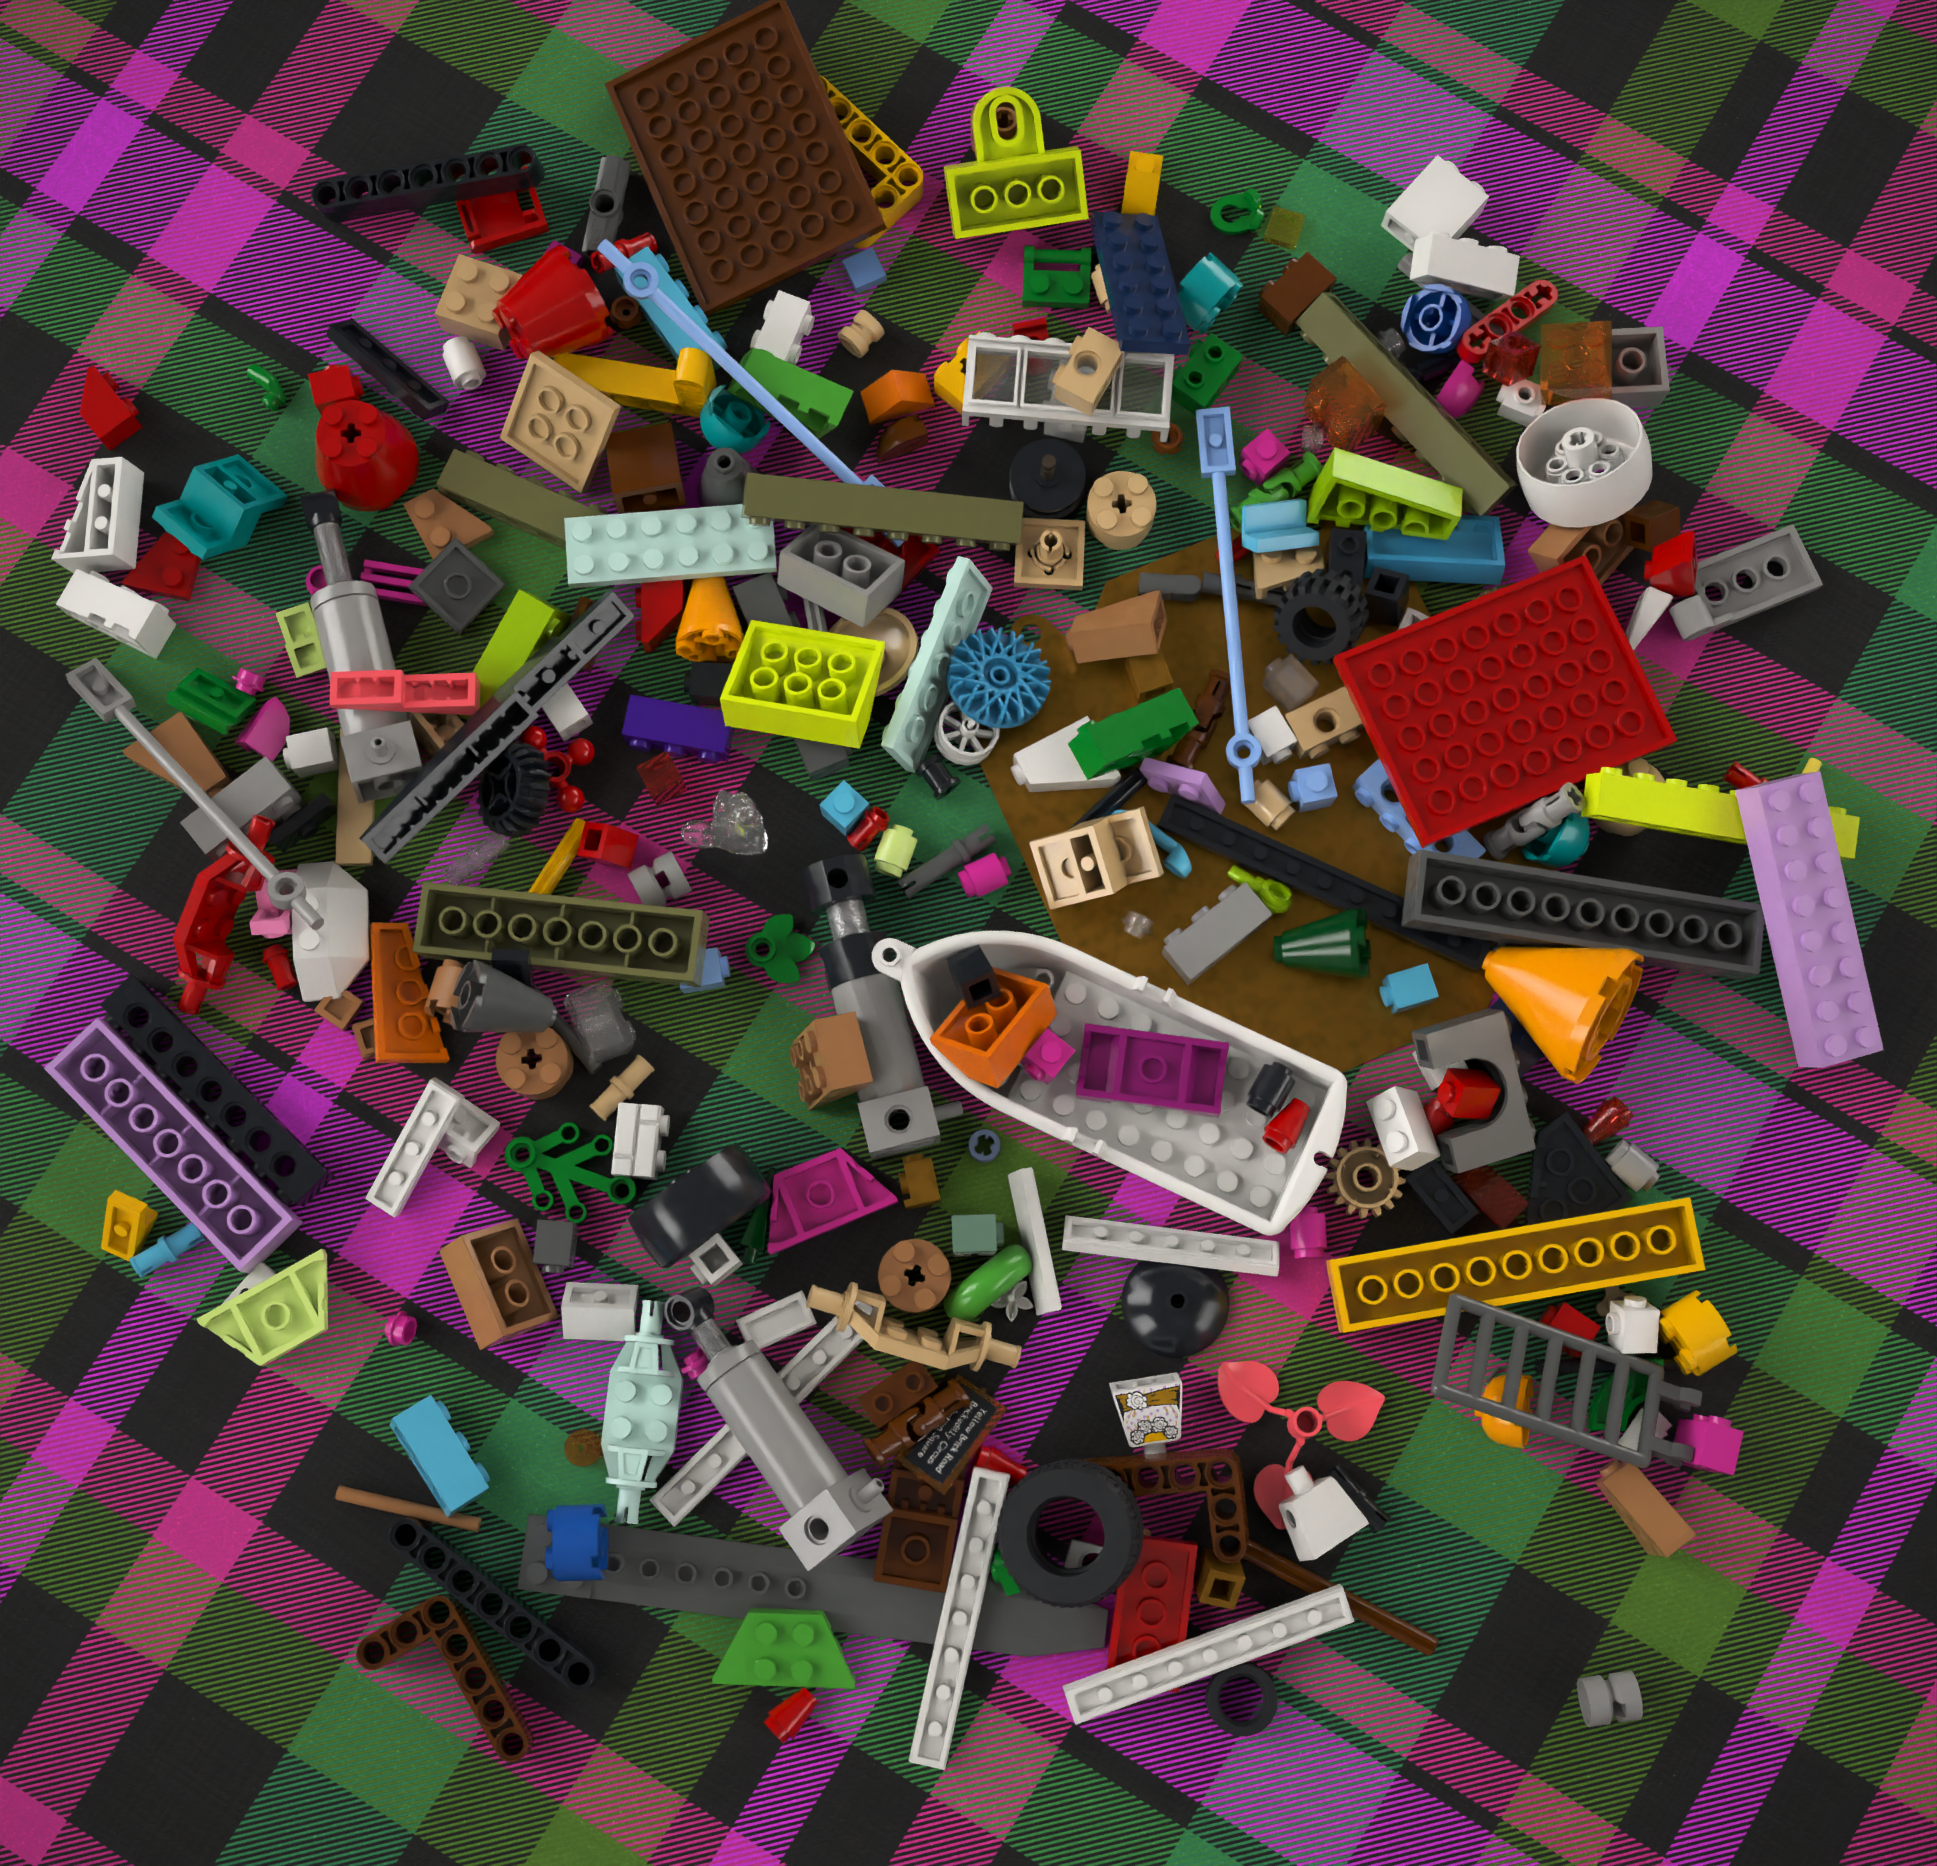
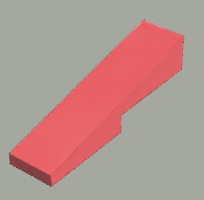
[330,670,481,715]

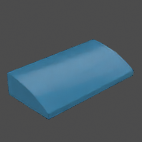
[1362,515,1506,585]

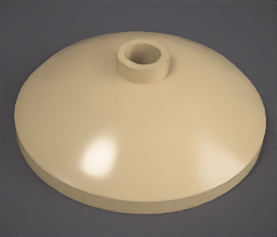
[828,607,919,697]

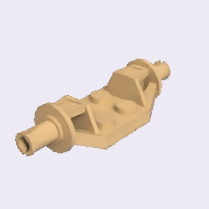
[806,1282,1022,1372]

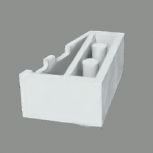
[51,457,144,573]

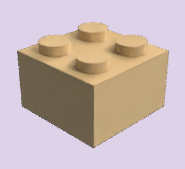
[434,254,523,351]

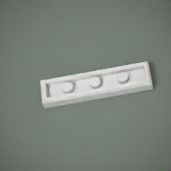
[365,1077,465,1218]
[1008,1167,1062,1316]

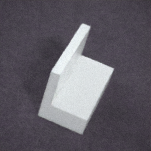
[561,1282,639,1341]

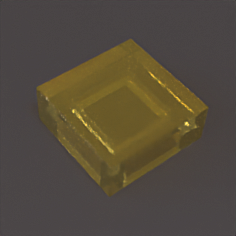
[1263,206,1306,251]

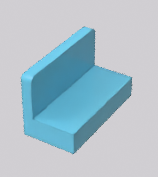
[1242,499,1319,553]

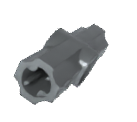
[582,155,631,258]

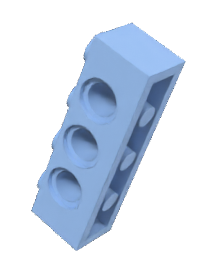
[1352,759,1487,859]

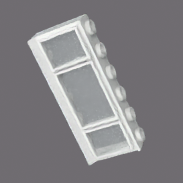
[962,332,1175,442]

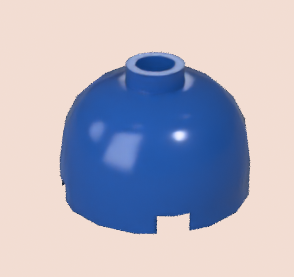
[1401,284,1471,354]

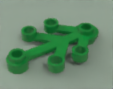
[504,1122,637,1224]

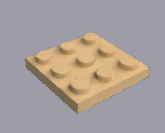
[499,350,621,493]

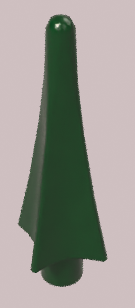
[739,1167,776,1265]

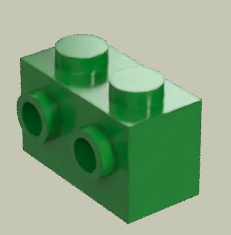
[1171,333,1244,416]

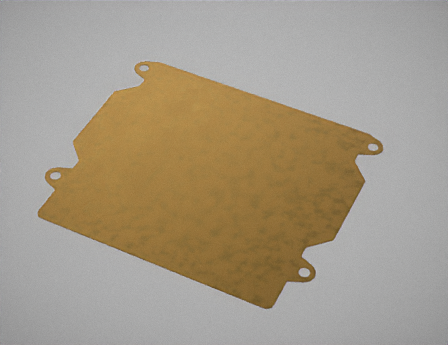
[951,520,1557,1073]

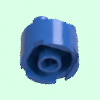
[545,1504,609,1582]

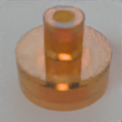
[564,1429,602,1467]

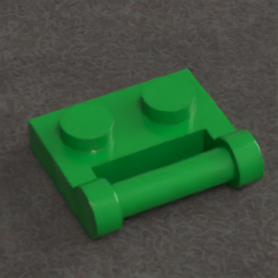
[1022,245,1091,309]

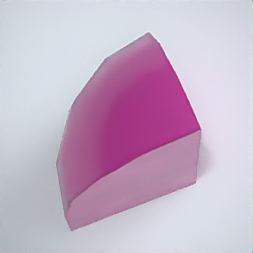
[1436,359,1485,419]
[235,697,290,762]

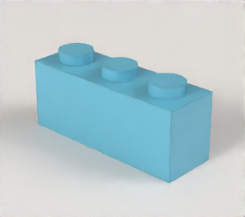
[390,1395,490,1518]

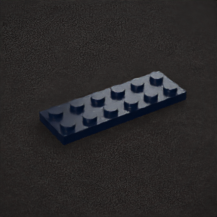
[1090,211,1191,355]

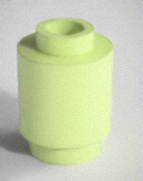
[874,824,918,879]

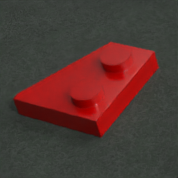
[122,532,201,601]

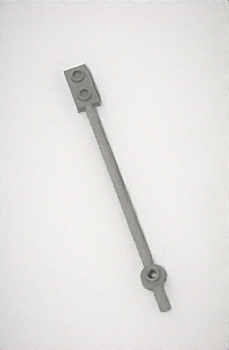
[66,658,324,930]

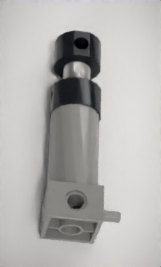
[801,854,964,1160]

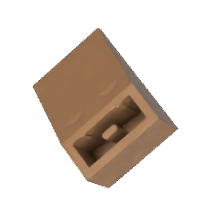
[789,1011,873,1110]

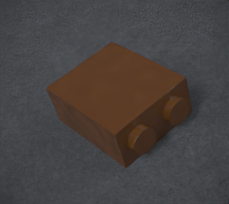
[606,422,687,514]

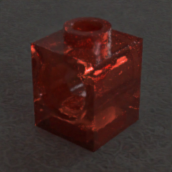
[1482,331,1541,387]
[636,751,688,807]

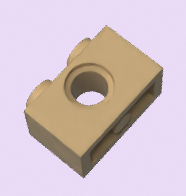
[1052,327,1125,417]
[1284,686,1364,760]

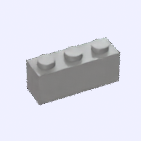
[1161,882,1273,985]

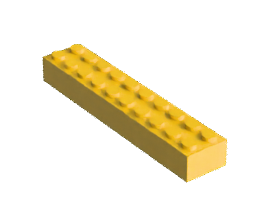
[1326,1197,1705,1333]

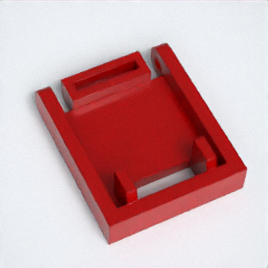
[455,165,549,254]

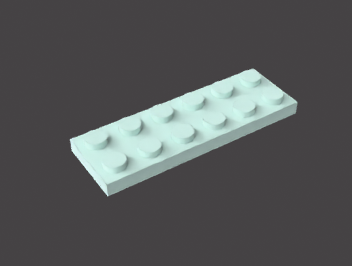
[564,504,777,588]
[881,556,993,773]

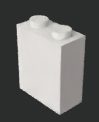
[1381,155,1489,251]

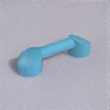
[1111,810,1192,879]

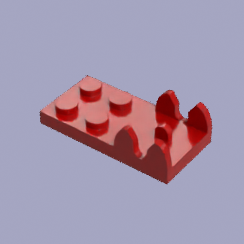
[1106,1535,1198,1693]

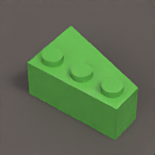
[727,347,854,439]

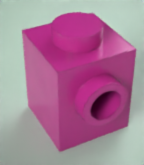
[1238,428,1291,486]
[1019,1028,1076,1085]

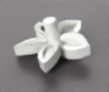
[991,1281,1034,1322]

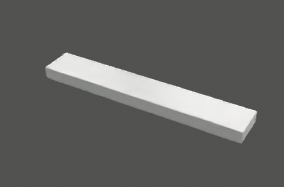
[1062,1215,1279,1277]

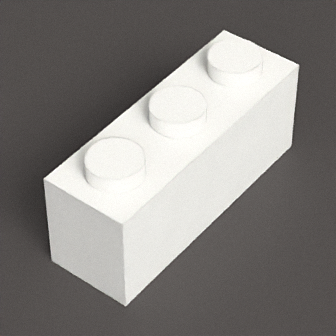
[1410,231,1520,302]

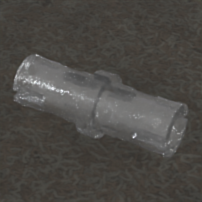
[441,832,512,885]

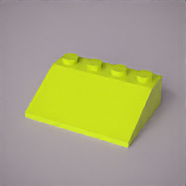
[720,620,885,749]

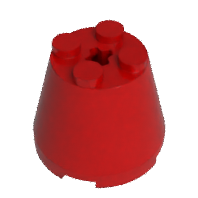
[492,245,614,360]
[315,400,420,512]

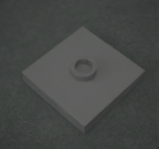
[408,537,507,636]

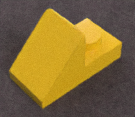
[1121,151,1163,216]
[101,1190,158,1262]

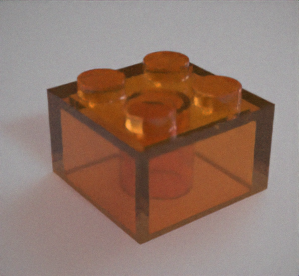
[1540,321,1612,405]
[1303,355,1387,452]

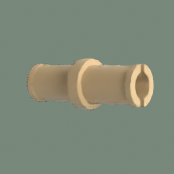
[589,1054,655,1122]

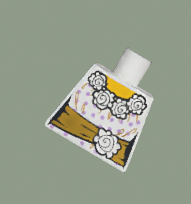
[1109,1372,1182,1454]

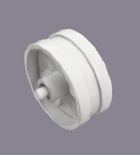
[934,701,1000,766]

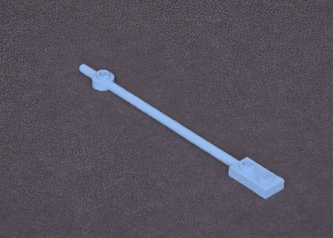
[597,239,909,548]
[1196,406,1261,804]

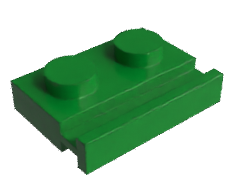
[167,667,257,736]

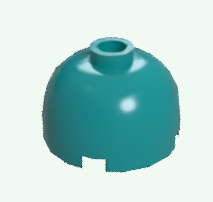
[700,385,770,454]
[1521,811,1590,868]

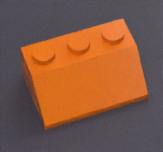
[930,966,1057,1088]

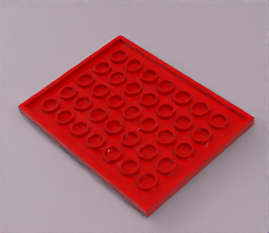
[1333,555,1678,849]

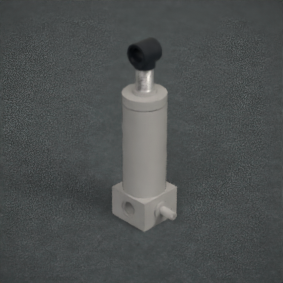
[664,1287,893,1572]

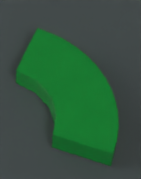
[1586,1357,1664,1431]

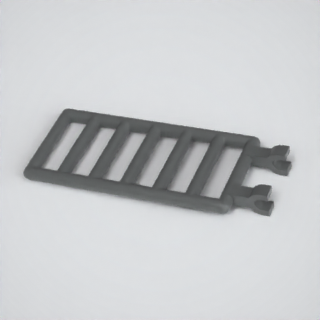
[1431,1293,1702,1468]

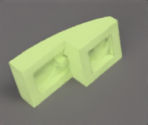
[275,602,326,678]

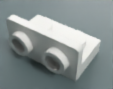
[438,1098,500,1168]

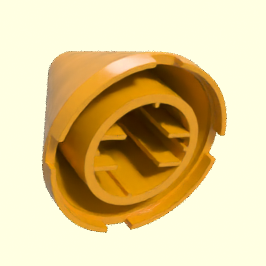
[1482,947,1644,1084]

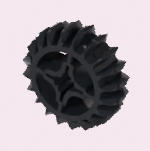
[476,741,552,837]

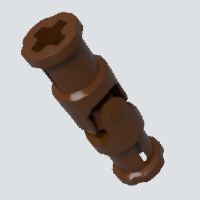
[1166,669,1231,770]
[863,1378,971,1468]

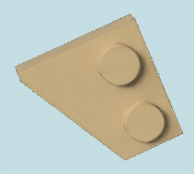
[1252,547,1324,599]

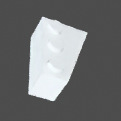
[56,569,177,659]

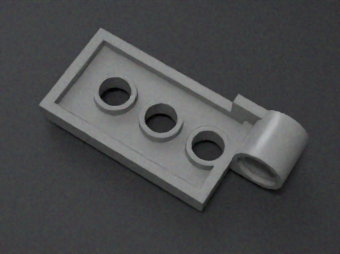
[1669,524,1823,642]

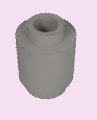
[1604,1139,1660,1192]

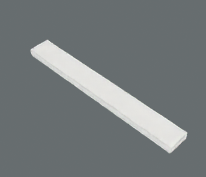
[649,1301,883,1527]
[909,1466,1010,1770]
[1062,1584,1354,1725]

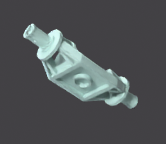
[601,1300,684,1524]

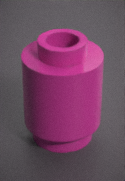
[957,853,1012,898]
[1289,1207,1327,1259]

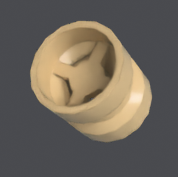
[837,310,885,358]

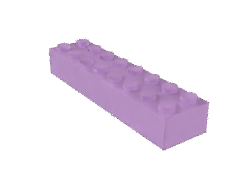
[1735,771,1884,1068]
[44,1017,303,1274]

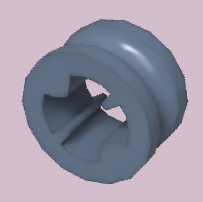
[969,1129,1000,1163]

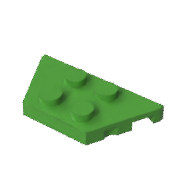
[712,1608,856,1689]

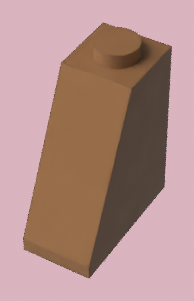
[1066,590,1167,663]
[122,711,233,798]
[1594,1459,1696,1558]

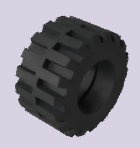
[1273,568,1369,666]

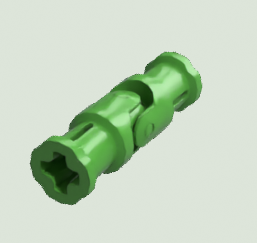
[1228,451,1323,534]

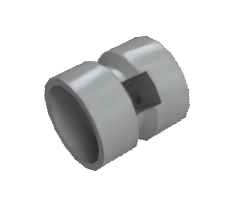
[627,851,692,906]
[1577,1671,1643,1727]

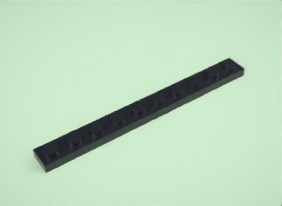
[1157,794,1493,973]

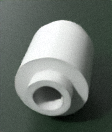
[443,336,486,390]

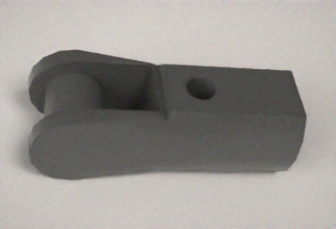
[1138,572,1201,602]

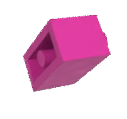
[1673,1414,1744,1475]

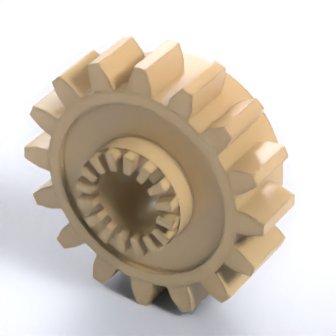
[1325,1139,1406,1219]

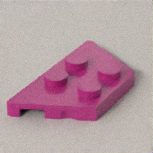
[768,1148,898,1255]

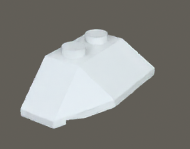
[292,861,371,1002]

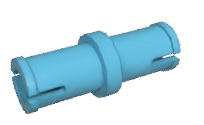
[129,1222,206,1278]

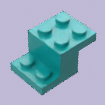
[152,454,288,560]

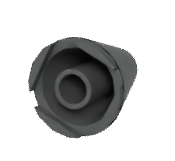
[697,448,760,507]
[450,960,557,1033]

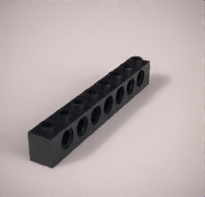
[100,975,335,1207]

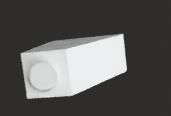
[1011,716,1121,792]

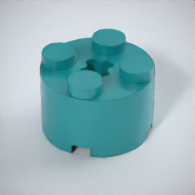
[1178,252,1244,335]

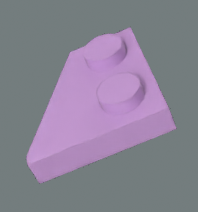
[1140,757,1226,815]

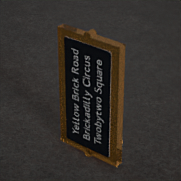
[895,1374,1007,1496]

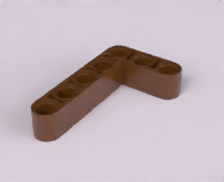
[1066,1448,1250,1564]
[356,1594,534,1762]

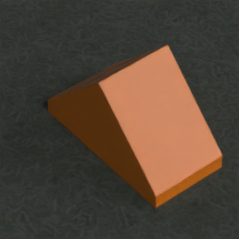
[861,369,935,425]

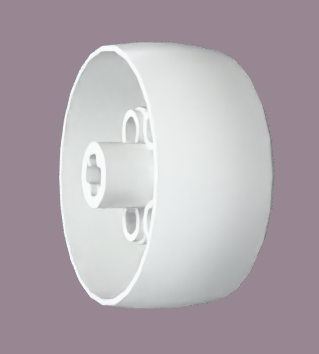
[1516,398,1653,527]

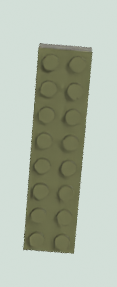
[412,882,710,987]

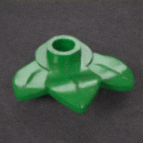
[745,914,816,984]

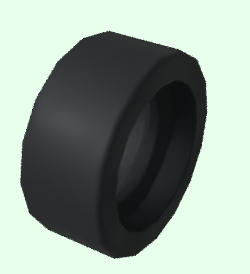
[1205,1662,1278,1737]

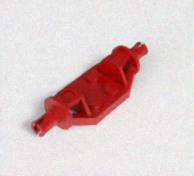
[172,815,275,1015]

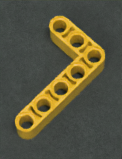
[819,75,924,249]
[553,347,717,418]

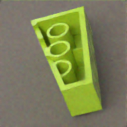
[1306,447,1463,540]
[459,589,572,721]

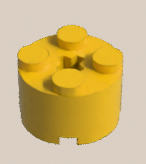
[1658,1290,1737,1376]

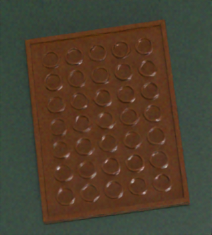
[605,0,887,317]

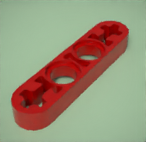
[1456,280,1558,363]

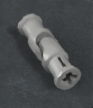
[1483,782,1585,860]

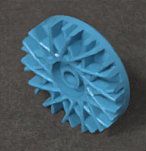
[946,627,1051,728]

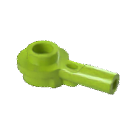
[1227,864,1292,913]

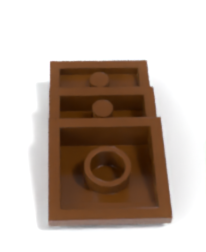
[873,1429,970,1593]

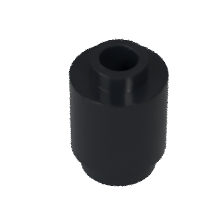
[1246,1061,1296,1118]

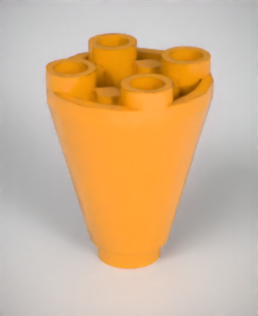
[676,576,744,663]

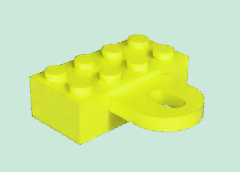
[944,87,1089,239]

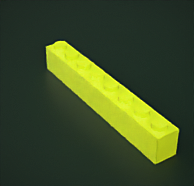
[1581,767,1860,860]

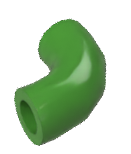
[943,1244,1033,1322]

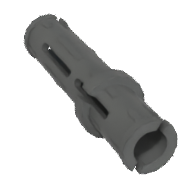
[1200,571,1285,606]
[897,823,997,899]

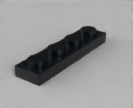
[326,318,450,420]

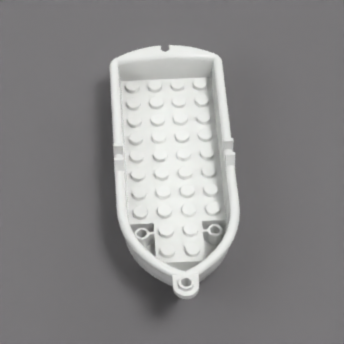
[872,931,1348,1236]

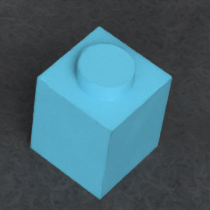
[820,780,870,837]
[1379,963,1439,1014]

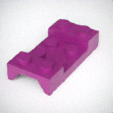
[1075,1023,1229,1118]

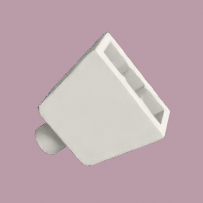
[1279,1465,1369,1561]

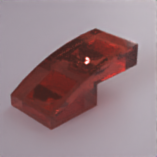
[1450,1165,1529,1230]

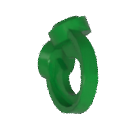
[1210,188,1264,235]

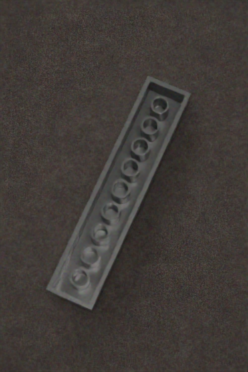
[1402,850,1764,980]

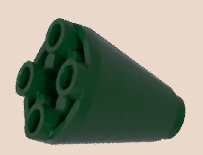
[1273,909,1371,979]

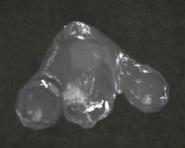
[681,789,768,855]

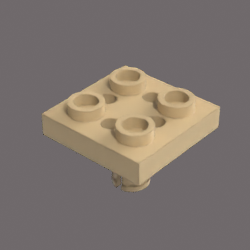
[1014,518,1085,590]

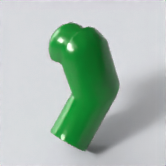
[247,364,286,411]

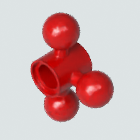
[519,725,595,813]

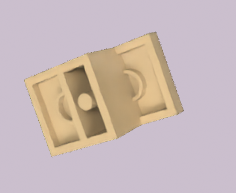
[1029,806,1164,910]

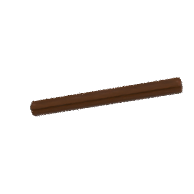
[1236,1539,1438,1656]

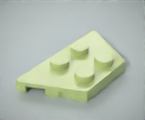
[197,1249,328,1366]

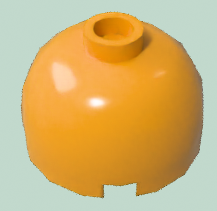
[1474,1374,1534,1449]

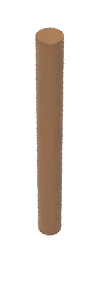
[335,1485,482,1532]

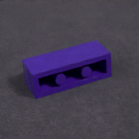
[622,694,735,764]

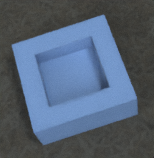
[842,247,887,294]

